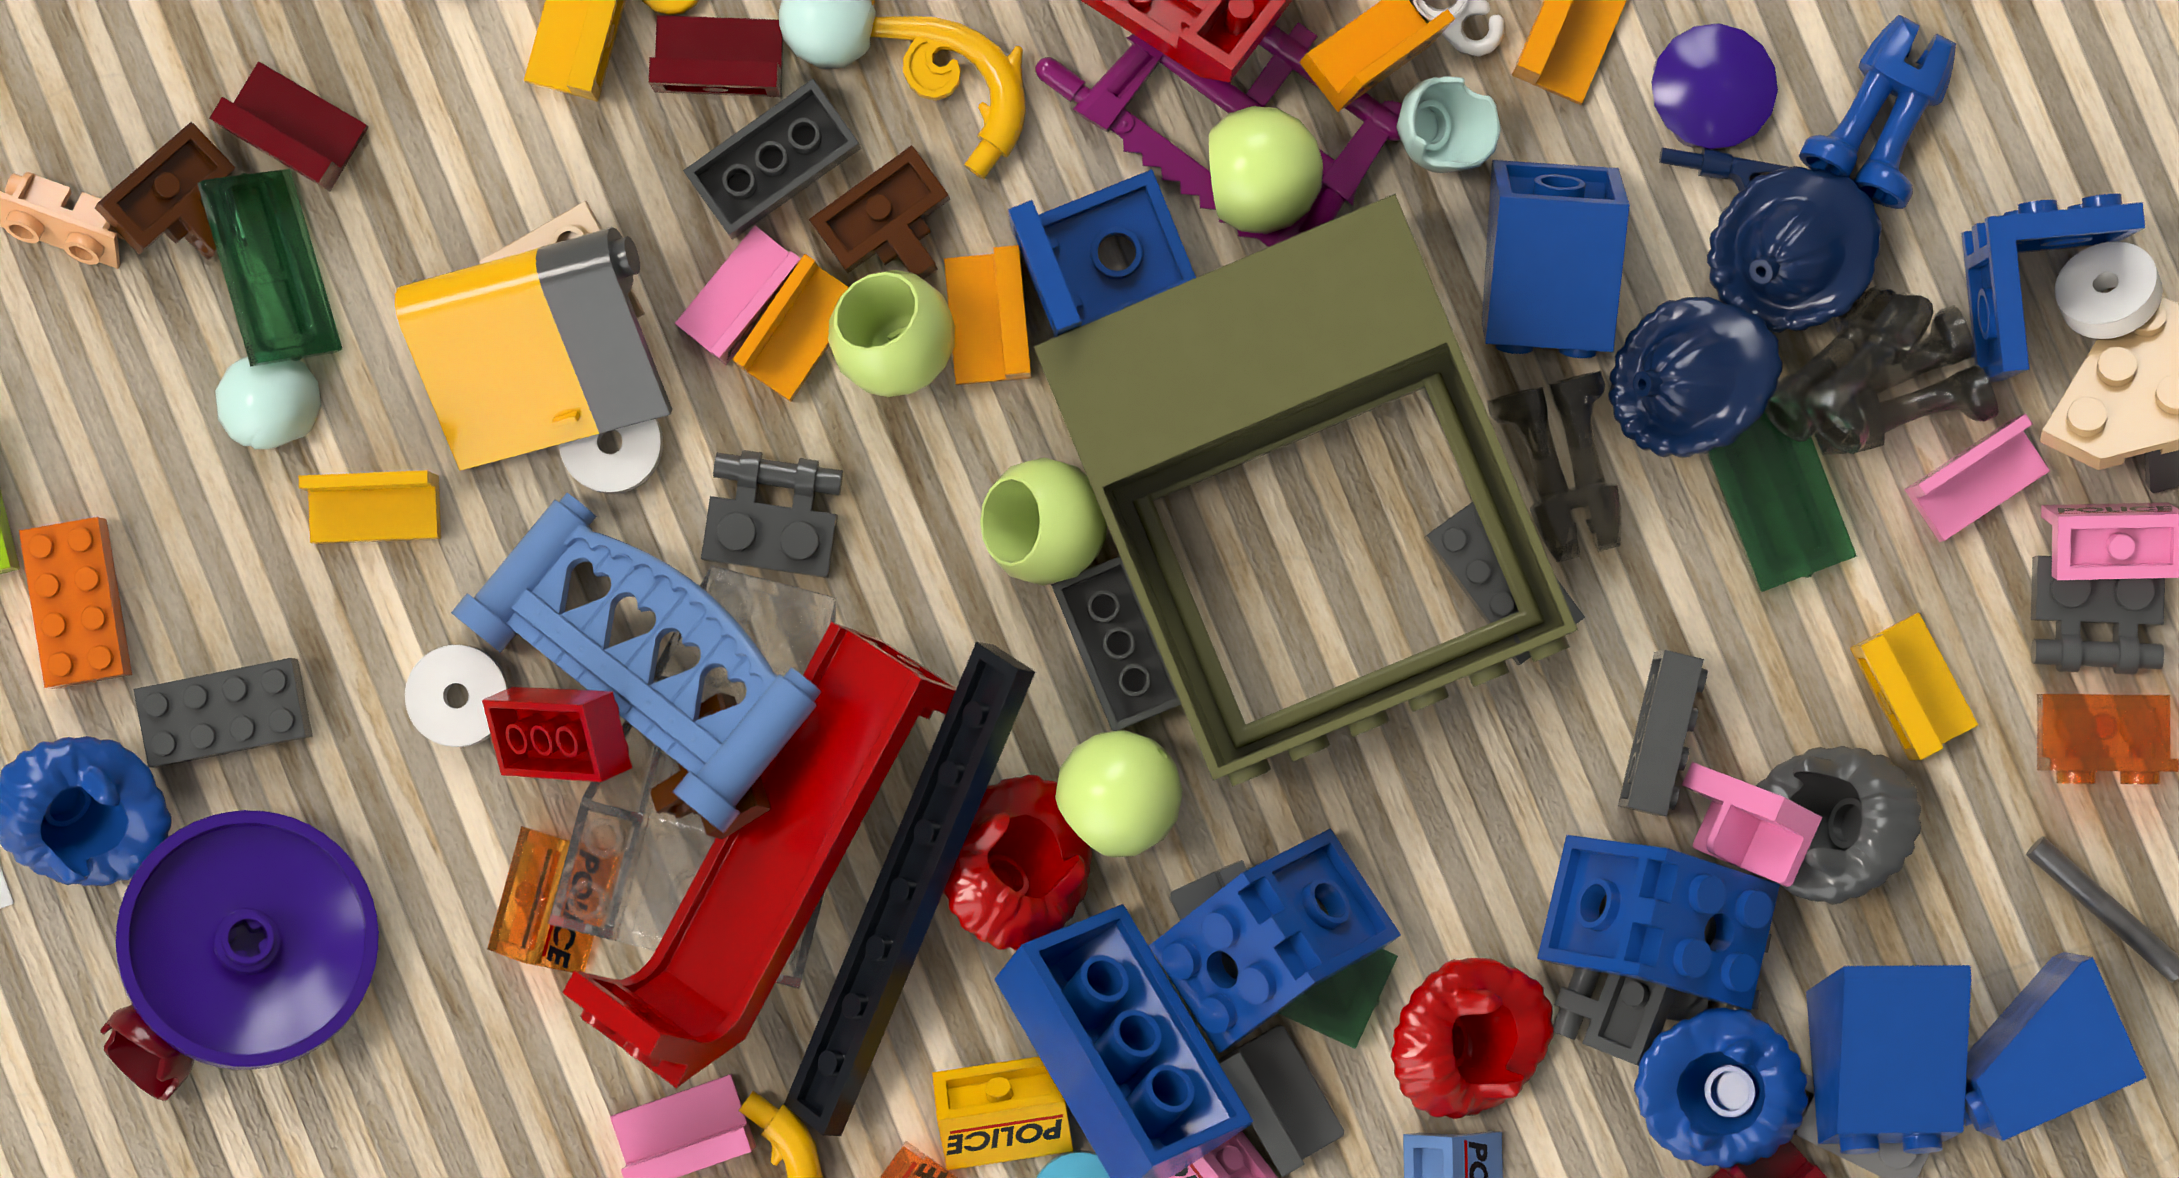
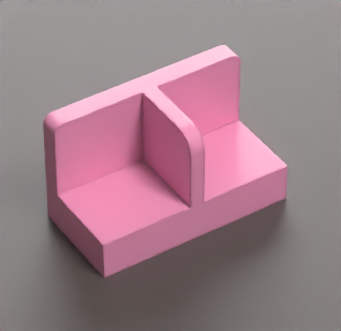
[1682,762,1822,887]

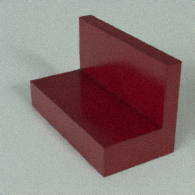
[648,15,783,97]
[209,61,369,191]

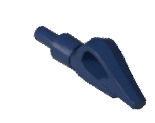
[1659,147,1789,192]

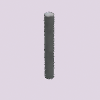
[2026,836,2179,983]

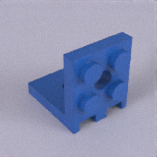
[1008,169,1196,338]
[1961,194,2145,384]
[1149,828,1401,1053]
[1537,835,1780,1010]

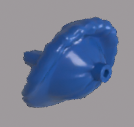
[0,736,172,886]
[1634,1008,1808,1168]

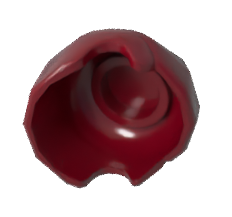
[100,1005,194,1101]

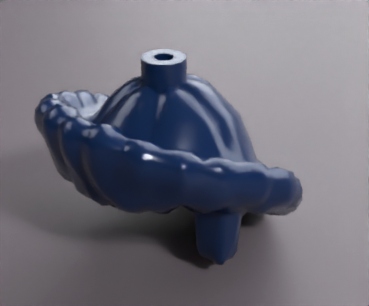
[1707,166,1883,333]
[1608,297,1783,458]

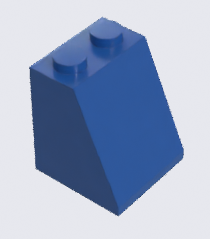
[1482,160,1630,358]
[1964,952,2147,1141]
[1806,965,1972,1155]

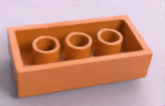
[19,517,132,689]

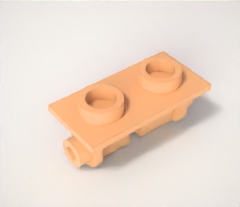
[0,172,125,269]

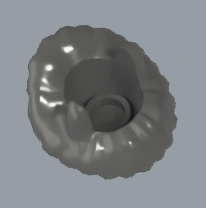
[1756,746,1921,905]

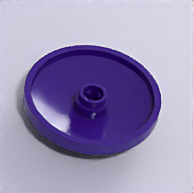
[116,810,379,1070]

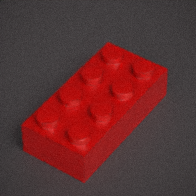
[482,687,632,782]

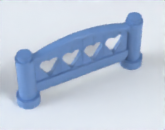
[451,493,822,833]

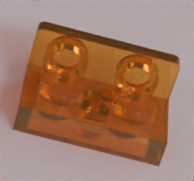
[2037,694,2179,784]

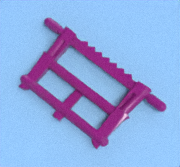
[1035,22,1402,247]

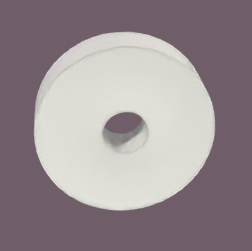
[2055,242,2163,339]
[559,418,663,494]
[405,645,510,747]

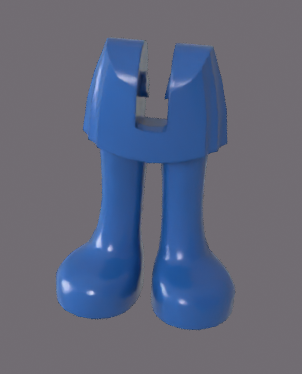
[1799,15,1956,209]

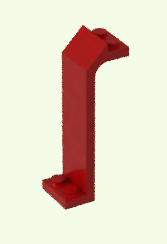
[562,622,957,1088]

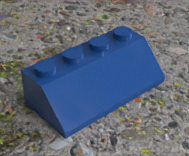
[994,904,1253,1178]

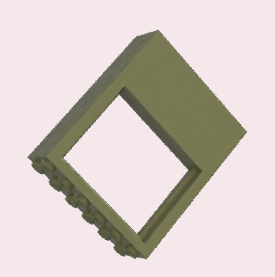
[1034,194,1578,786]

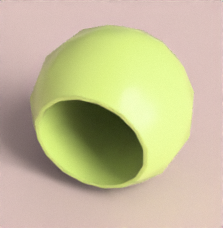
[1209,106,1323,234]
[828,270,955,397]
[980,457,1107,586]
[1055,730,1183,858]

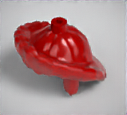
[943,775,1092,950]
[1390,958,1554,1119]

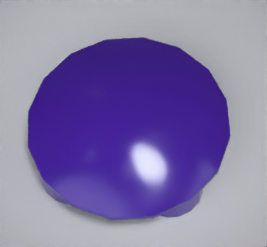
[1651,23,1778,149]

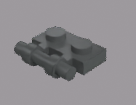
[701,450,843,578]
[2031,556,2165,675]
[1553,912,1677,1066]

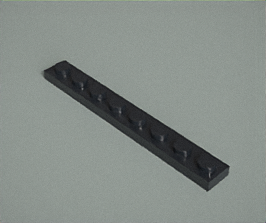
[784,642,1035,1136]

